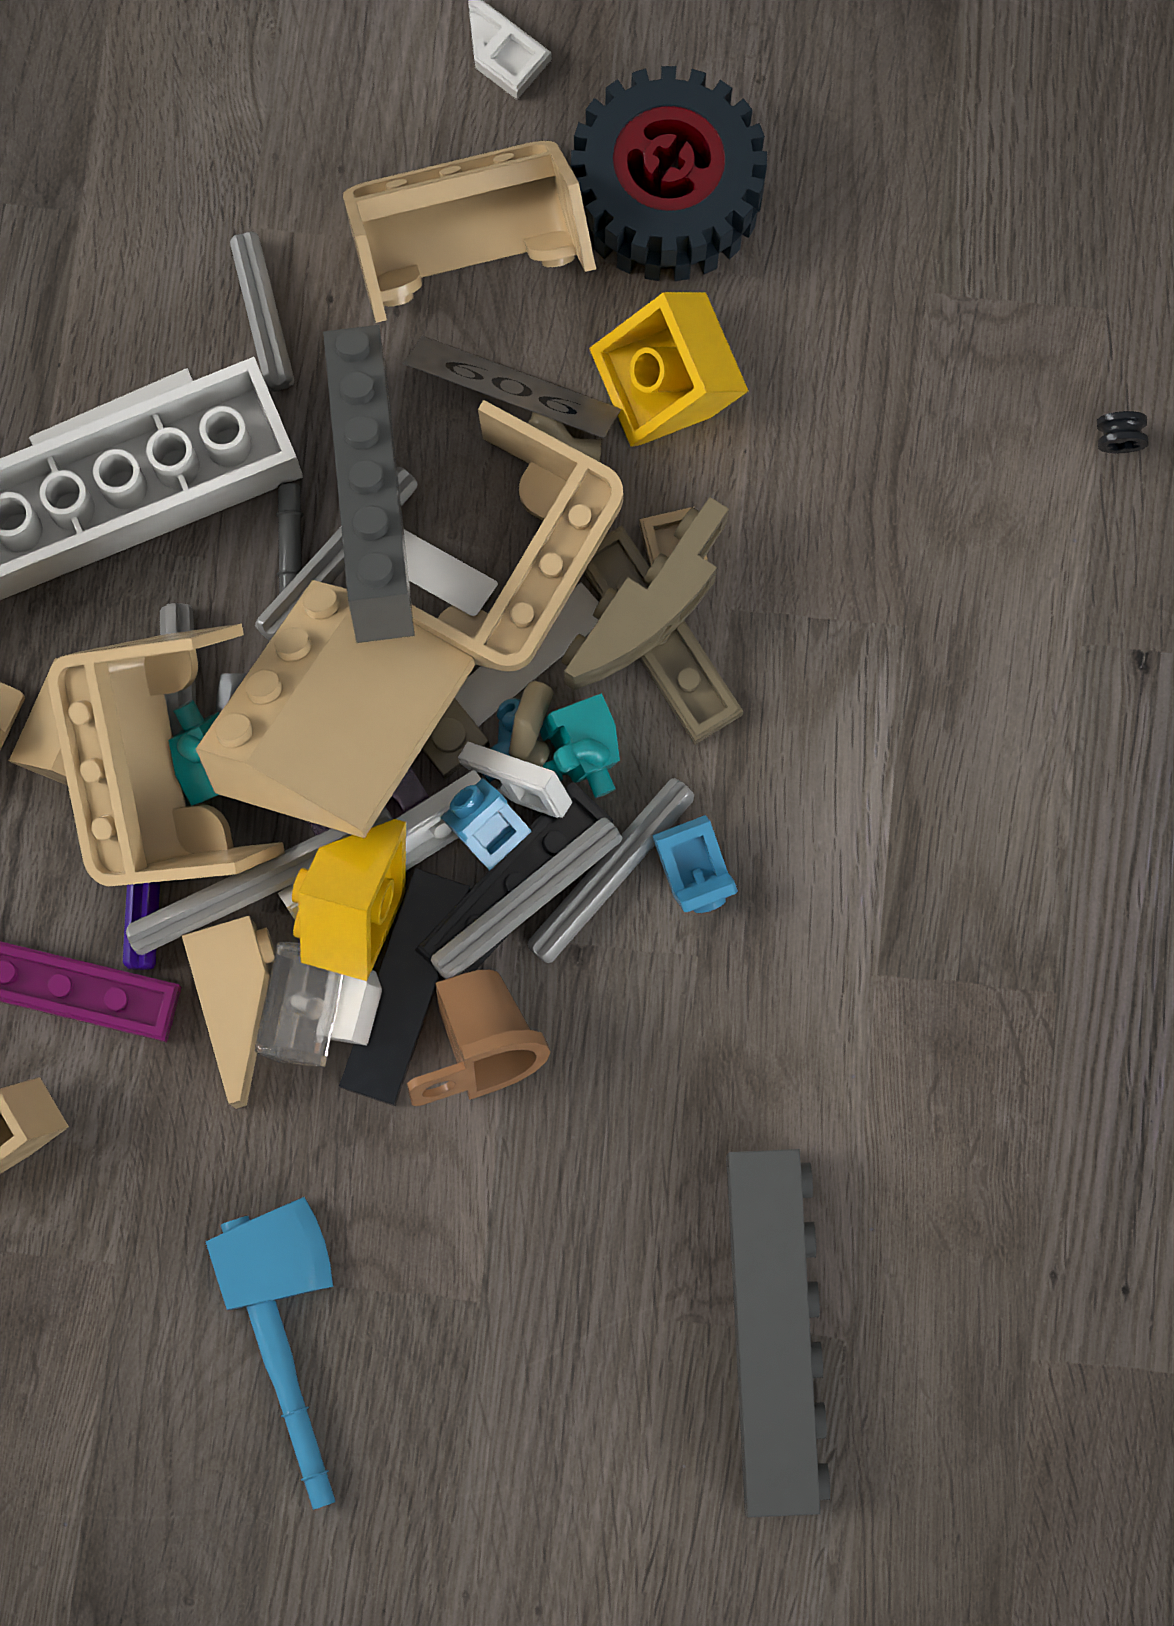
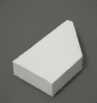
[468,0,551,100]
[458,742,572,818]
[315,971,382,1046]

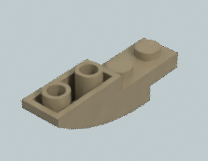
[561,497,729,690]

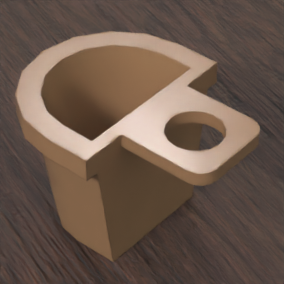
[407,969,551,1106]

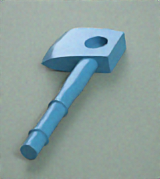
[206,1197,336,1510]

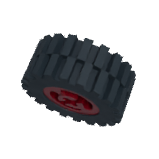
[571,66,767,281]

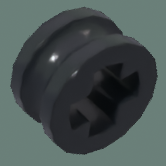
[1097,411,1149,454]

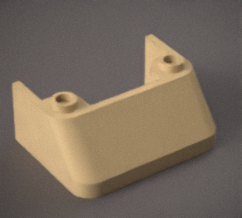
[343,141,596,323]
[412,400,623,672]
[48,624,285,886]

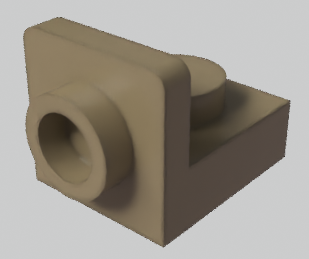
[421,697,490,779]

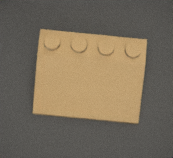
[196,580,475,838]

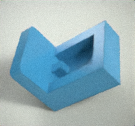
[440,778,532,871]
[652,815,738,913]

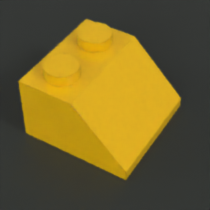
[589,292,749,447]
[292,819,406,981]

